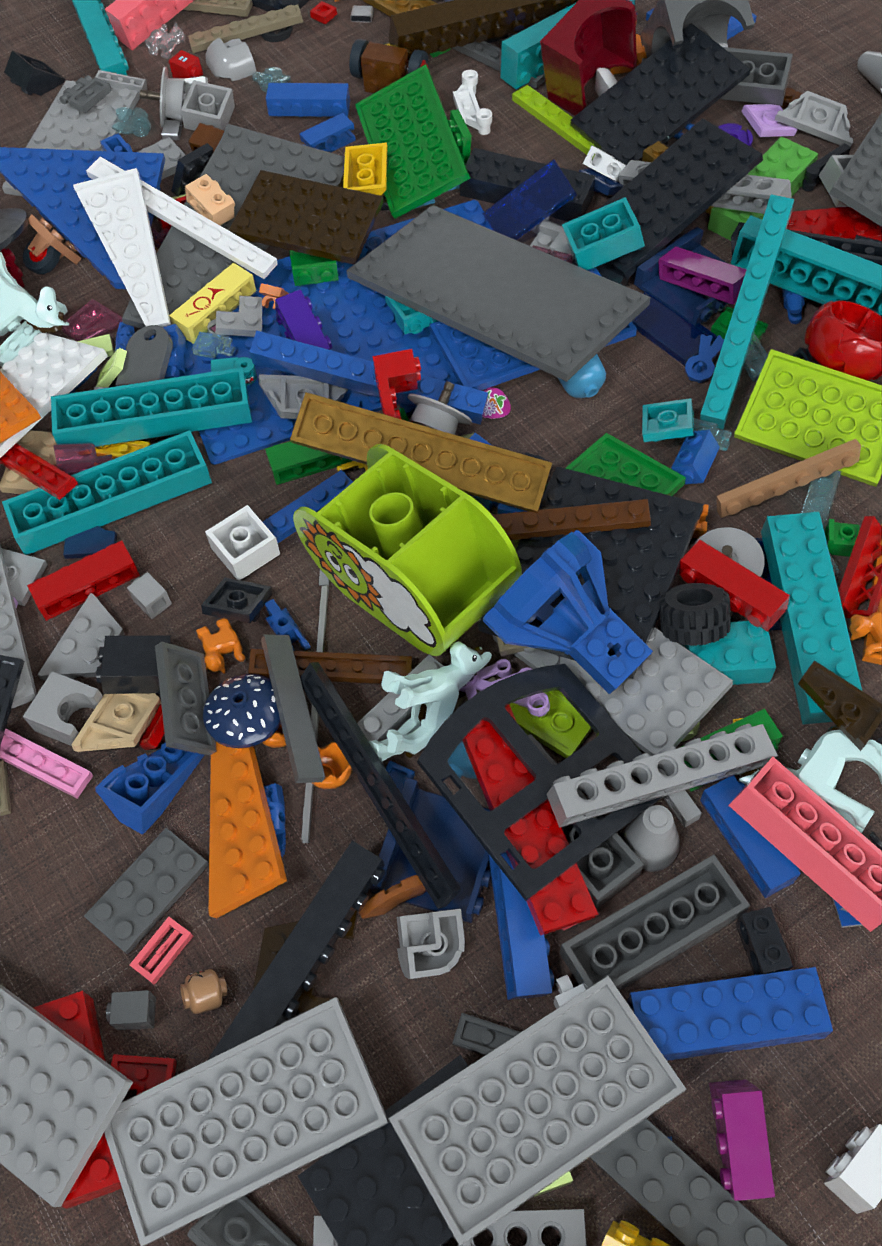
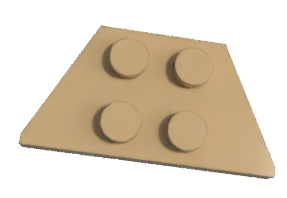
[71,693,161,752]

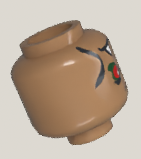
[180,969,228,1014]

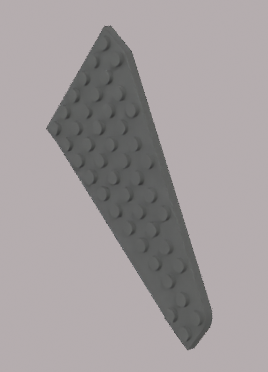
[122,124,345,328]

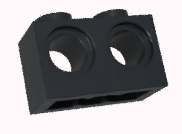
[735,906,793,975]

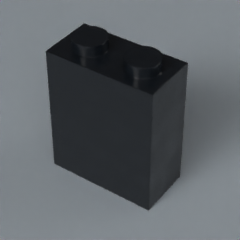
[96,635,171,694]

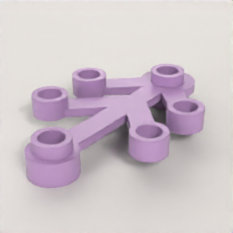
[459,659,550,717]

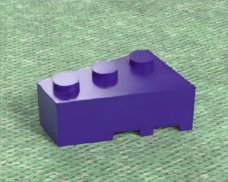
[275,289,332,350]

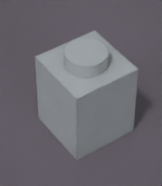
[127,572,172,619]

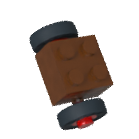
[349,39,428,93]

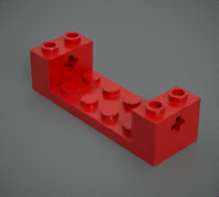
[373,349,421,419]

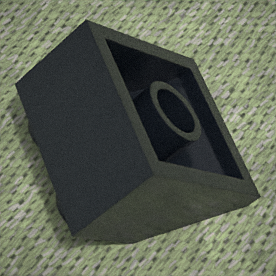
[4,50,65,96]

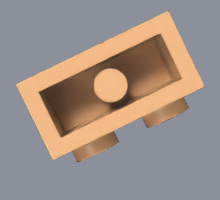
[185,174,235,226]

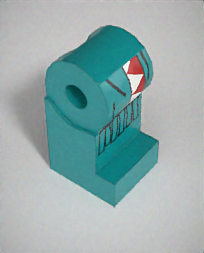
[211,357,257,385]

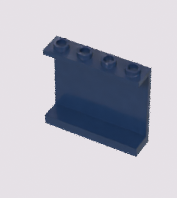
[634,227,728,327]
[370,778,491,923]

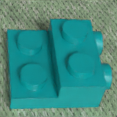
[385,296,438,335]
[642,398,694,442]

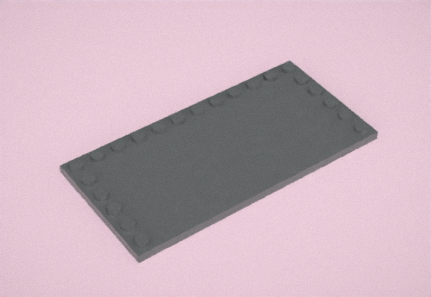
[347,205,650,382]

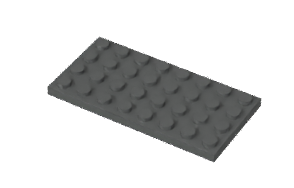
[829,113,882,226]

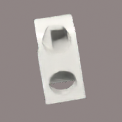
[583,146,626,182]

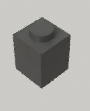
[106,990,156,1031]

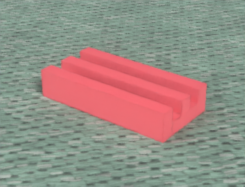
[130,917,193,985]

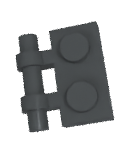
[59,75,112,113]

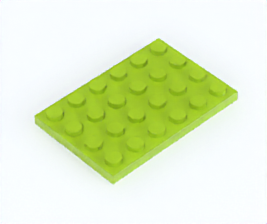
[734,349,882,487]

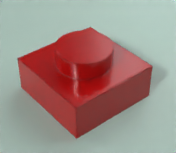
[310,1,337,24]

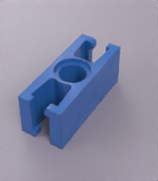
[299,113,356,153]

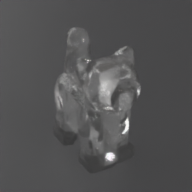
[145,23,186,59]

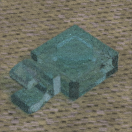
[192,332,235,358]
[693,418,732,451]

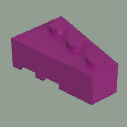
[709,1079,775,1201]

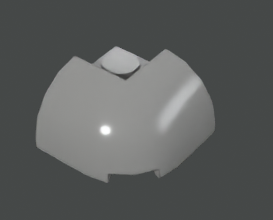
[206,37,257,81]
[530,220,574,263]
[397,909,465,979]

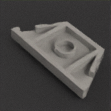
[774,91,853,147]
[259,375,348,419]
[38,593,125,681]

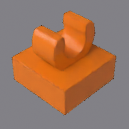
[259,283,289,310]

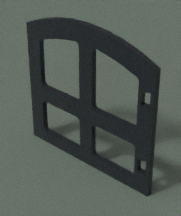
[417,663,664,901]

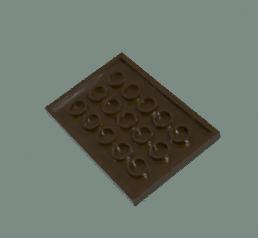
[229,170,384,265]

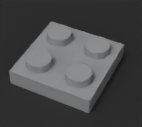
[138,137,185,180]

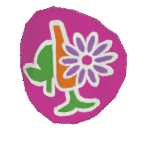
[483,387,511,419]

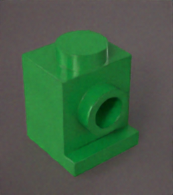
[824,519,860,557]

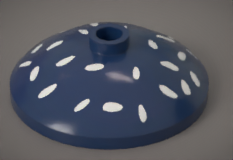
[203,674,281,748]

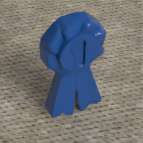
[685,334,724,383]

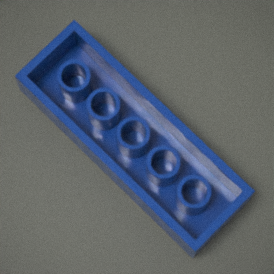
[627,967,833,1061]

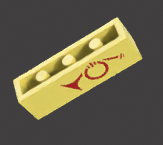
[169,263,256,344]

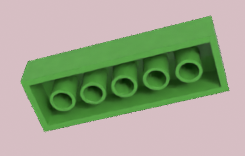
[708,136,818,241]

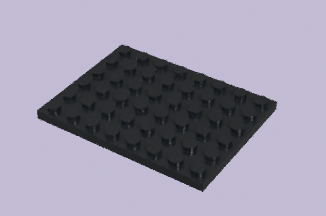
[478,466,703,679]

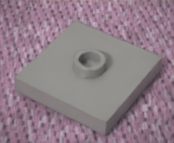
[1,548,48,606]

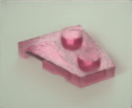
[62,299,123,341]

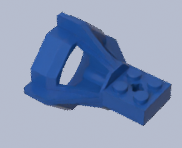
[483,530,653,694]

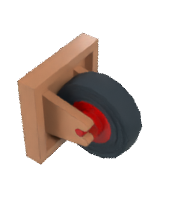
[23,215,82,274]

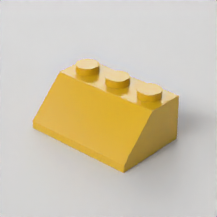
[343,143,387,196]

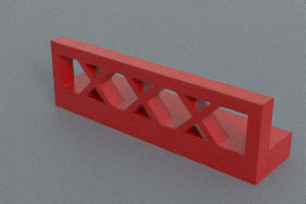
[838,516,882,618]

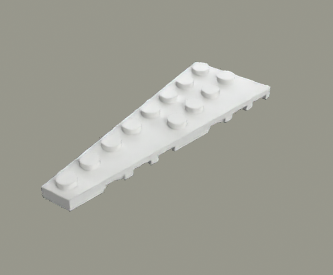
[73,168,171,327]

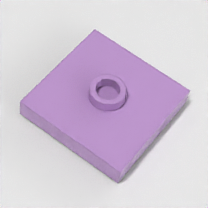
[741,104,797,137]

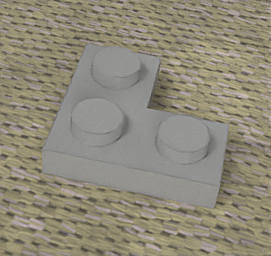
[215,296,262,337]

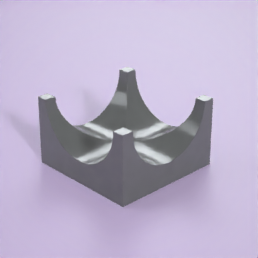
[641,0,755,58]

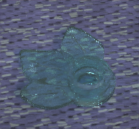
[252,67,291,91]
[112,107,151,137]

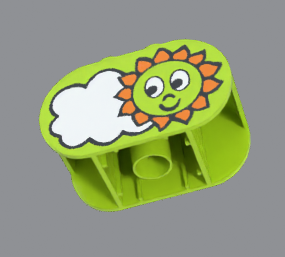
[293,444,522,656]

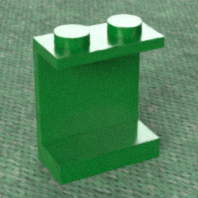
[289,250,339,286]

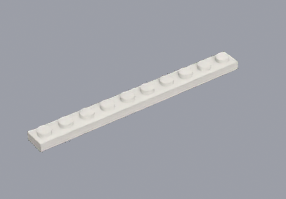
[86,157,277,279]

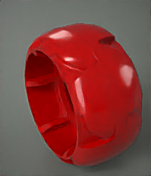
[804,301,882,381]

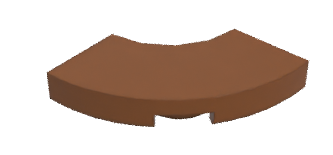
[359,875,427,919]

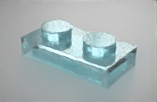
[744,333,768,382]

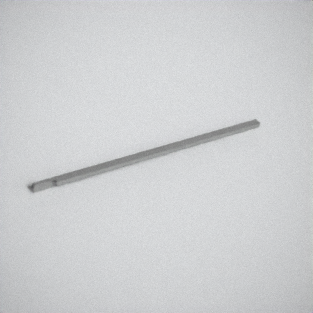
[301,569,330,843]

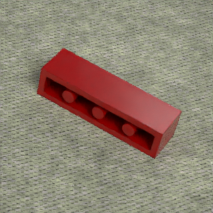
[679,540,790,632]
[27,541,140,621]

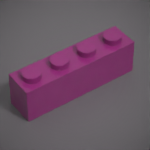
[659,247,747,305]

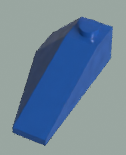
[95,743,204,835]

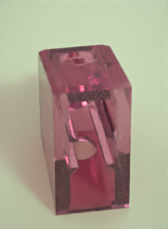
[53,443,113,475]

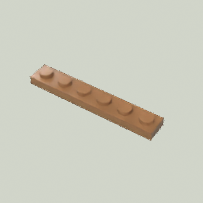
[717,439,861,518]

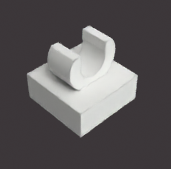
[554,975,586,1009]

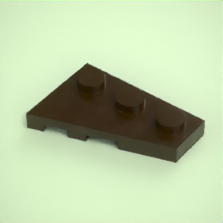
[798,660,882,751]

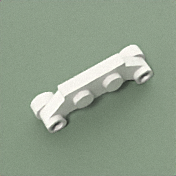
[453,70,492,135]

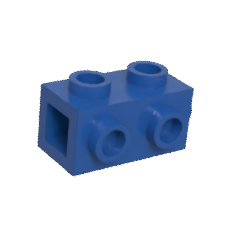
[671,430,720,485]

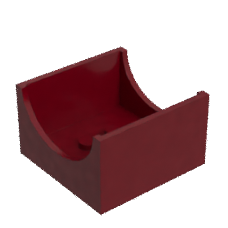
[540,0,637,116]

